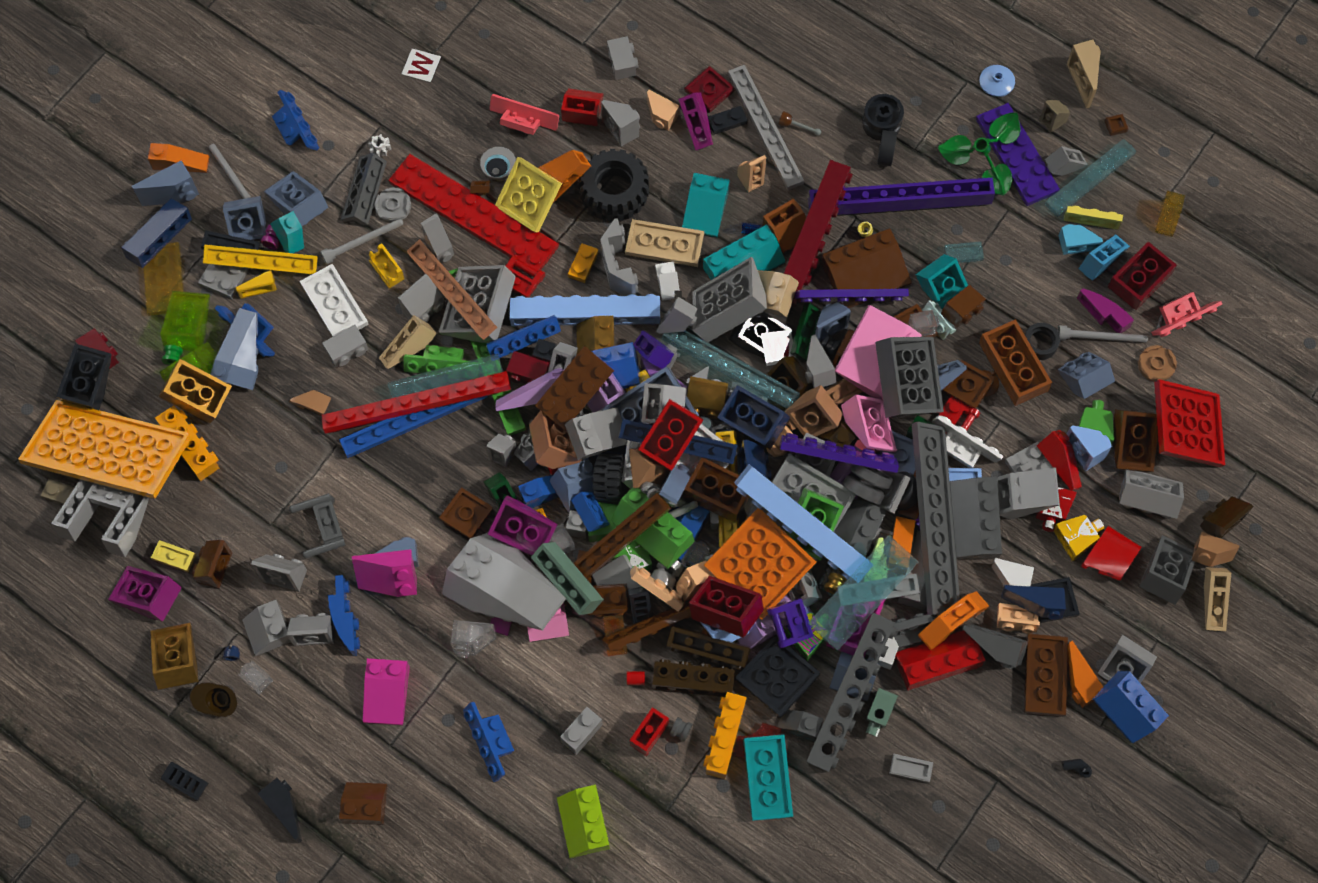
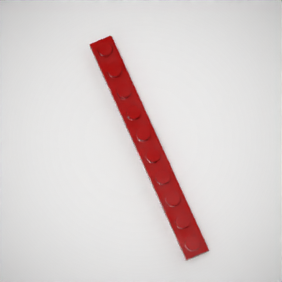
[322,371,511,434]

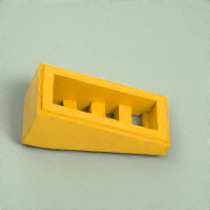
[236,270,277,299]

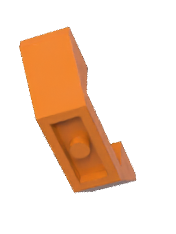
[918,591,989,650]

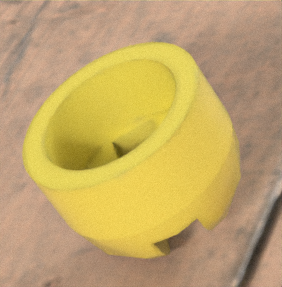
[858,222,873,238]

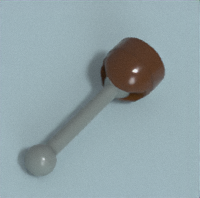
[778,111,821,136]

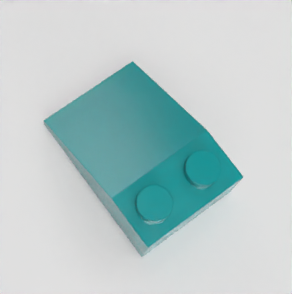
[682,173,730,238]

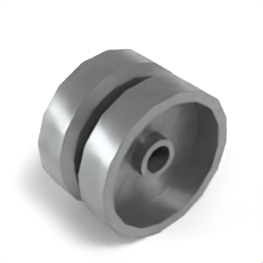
[842,464,893,504]

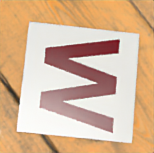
[402,49,441,82]
[761,330,795,366]

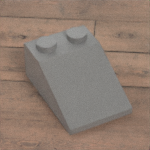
[565,408,627,461]
[251,554,307,592]

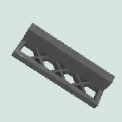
[341,153,387,226]

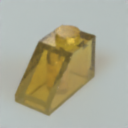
[1155,190,1185,237]

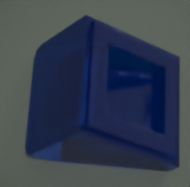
[741,222,761,235]

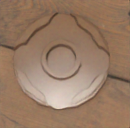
[1138,345,1177,382]

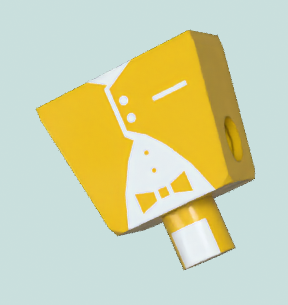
[1054,515,1104,561]

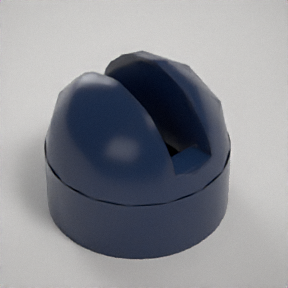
[223,645,240,661]

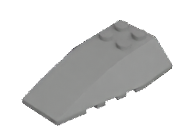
[442,533,566,631]

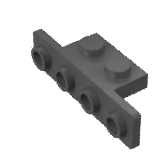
[872,613,953,649]

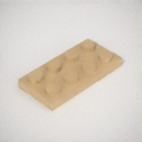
[625,219,704,267]

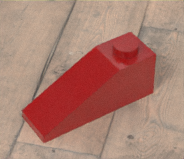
[1036,430,1082,491]

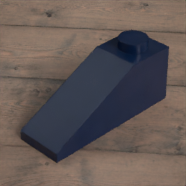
[1001,585,1066,620]

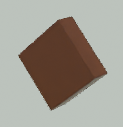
[1104,114,1128,136]

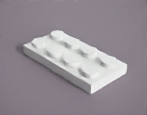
[300,264,369,337]

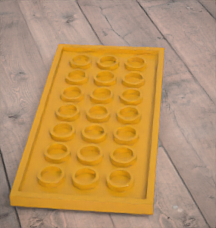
[18,400,191,499]

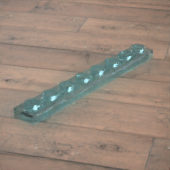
[662,331,800,408]

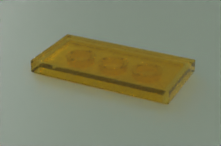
[143,242,186,316]

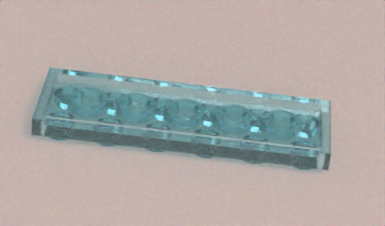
[807,535,918,651]

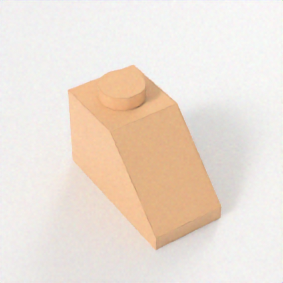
[647,90,680,131]

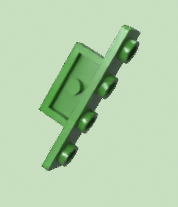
[404,345,479,379]

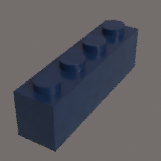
[121,198,192,268]

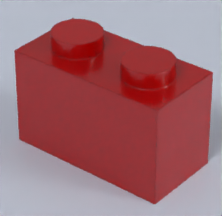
[629,707,669,757]

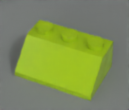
[557,785,610,858]

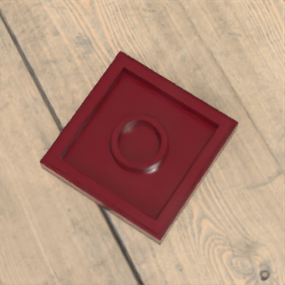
[684,66,735,113]

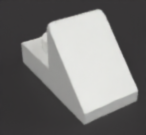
[655,262,680,301]

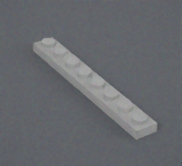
[728,65,804,190]

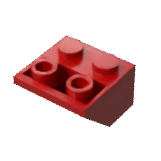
[561,88,604,126]

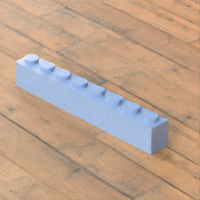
[510,294,660,326]
[734,464,873,583]

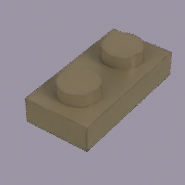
[41,479,75,505]

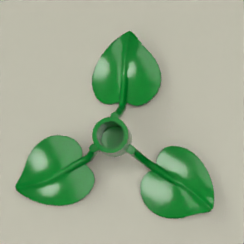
[938,112,1020,196]

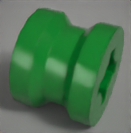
[161,345,183,366]

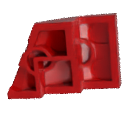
[1081,526,1142,580]

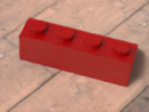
[895,630,985,691]

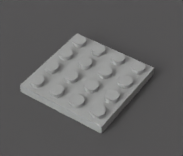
[772,453,856,561]

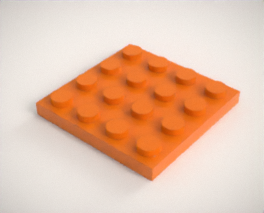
[704,508,817,620]

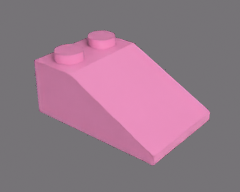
[841,395,897,453]

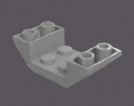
[600,218,639,296]

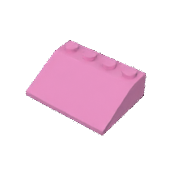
[835,305,922,400]

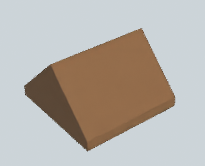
[629,449,670,489]

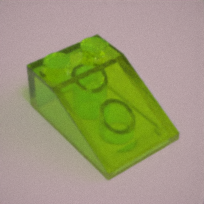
[160,291,210,351]

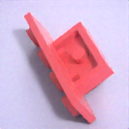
[490,94,559,135]
[1151,292,1222,337]

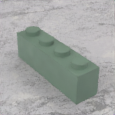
[531,542,604,615]

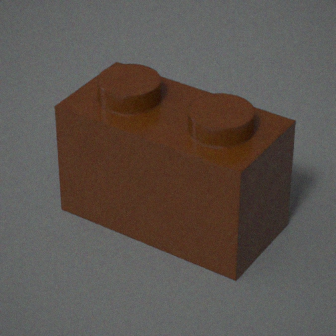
[941,284,986,328]

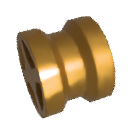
[824,573,848,596]

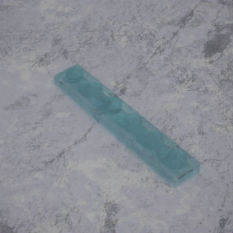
[1045,139,1136,217]
[388,354,503,398]

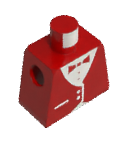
[1036,487,1077,532]

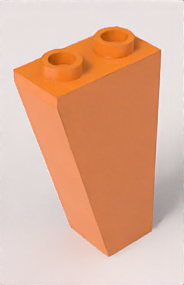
[538,150,591,204]

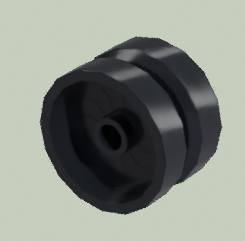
[862,94,904,141]

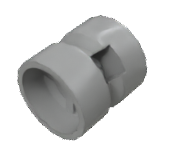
[651,560,684,591]

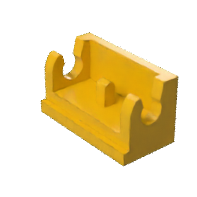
[369,243,404,289]

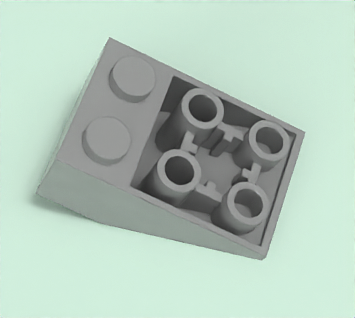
[997,468,1060,520]

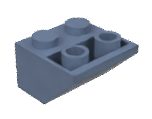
[1058,352,1115,399]

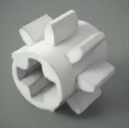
[368,134,391,157]

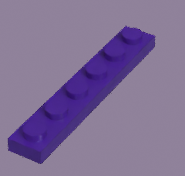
[795,289,909,302]

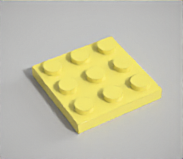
[495,157,562,232]

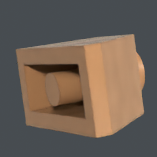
[1192,532,1239,567]

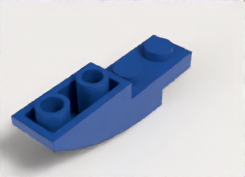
[328,575,360,656]

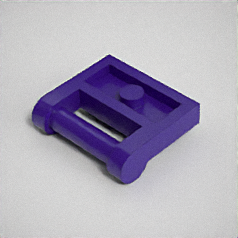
[767,598,814,648]

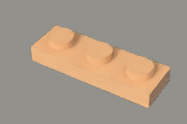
[630,566,683,611]

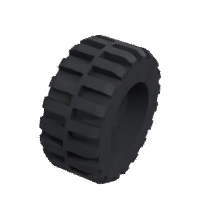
[579,149,649,222]

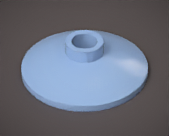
[979,65,1015,97]

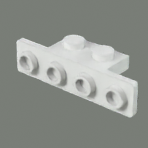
[932,416,1003,468]

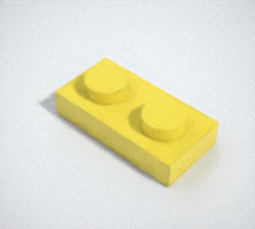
[151,540,196,572]

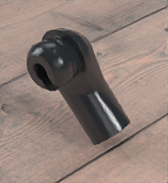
[1062,759,1092,778]

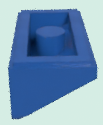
[571,492,609,532]

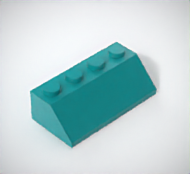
[703,225,785,280]

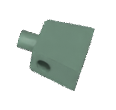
[866,688,898,737]

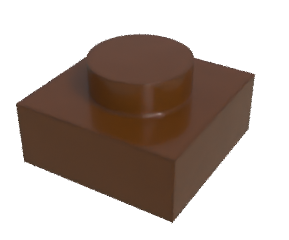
[470,181,490,195]

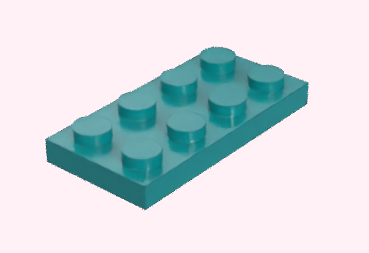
[743,735,793,821]

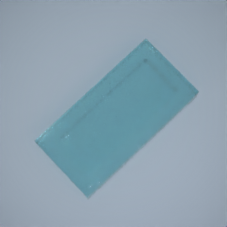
[944,241,984,263]

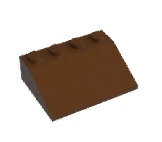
[821,228,912,308]

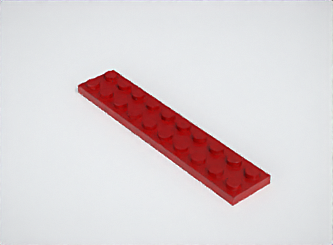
[388,154,559,271]

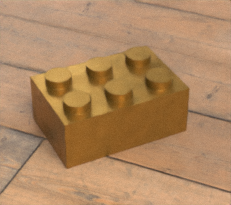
[159,359,232,423]

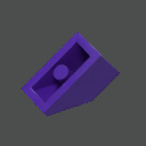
[633,330,674,369]

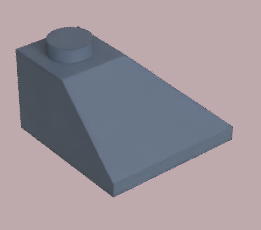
[815,302,851,342]

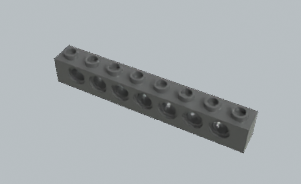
[806,613,897,772]

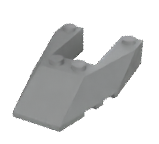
[51,479,149,557]

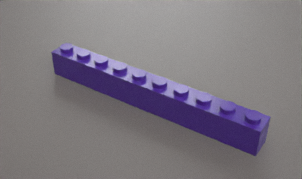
[808,177,995,215]

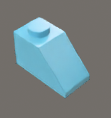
[1058,224,1103,255]

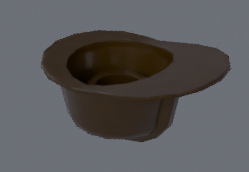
[190,682,237,717]

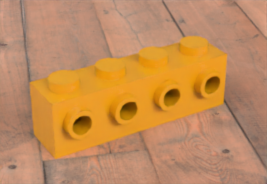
[155,405,220,482]
[703,692,746,779]

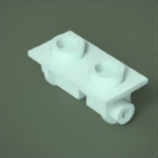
[922,300,956,340]

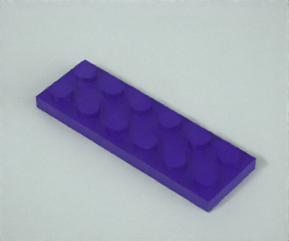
[976,103,1060,206]
[780,433,899,473]

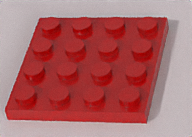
[1154,379,1225,467]

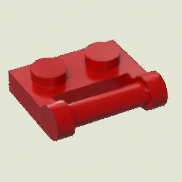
[506,255,546,298]
[938,396,980,434]

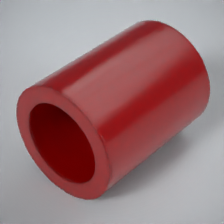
[627,671,645,685]

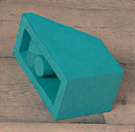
[270,211,304,254]

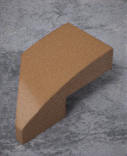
[289,390,331,416]

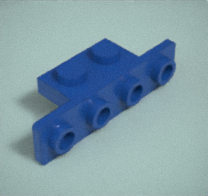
[272,90,319,151]
[214,303,275,357]
[486,315,561,361]
[463,702,514,782]

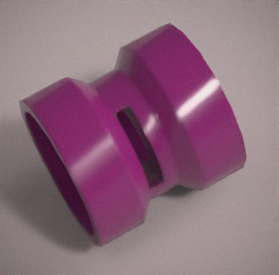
[260,225,280,250]

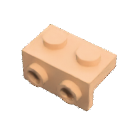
[997,603,1040,634]

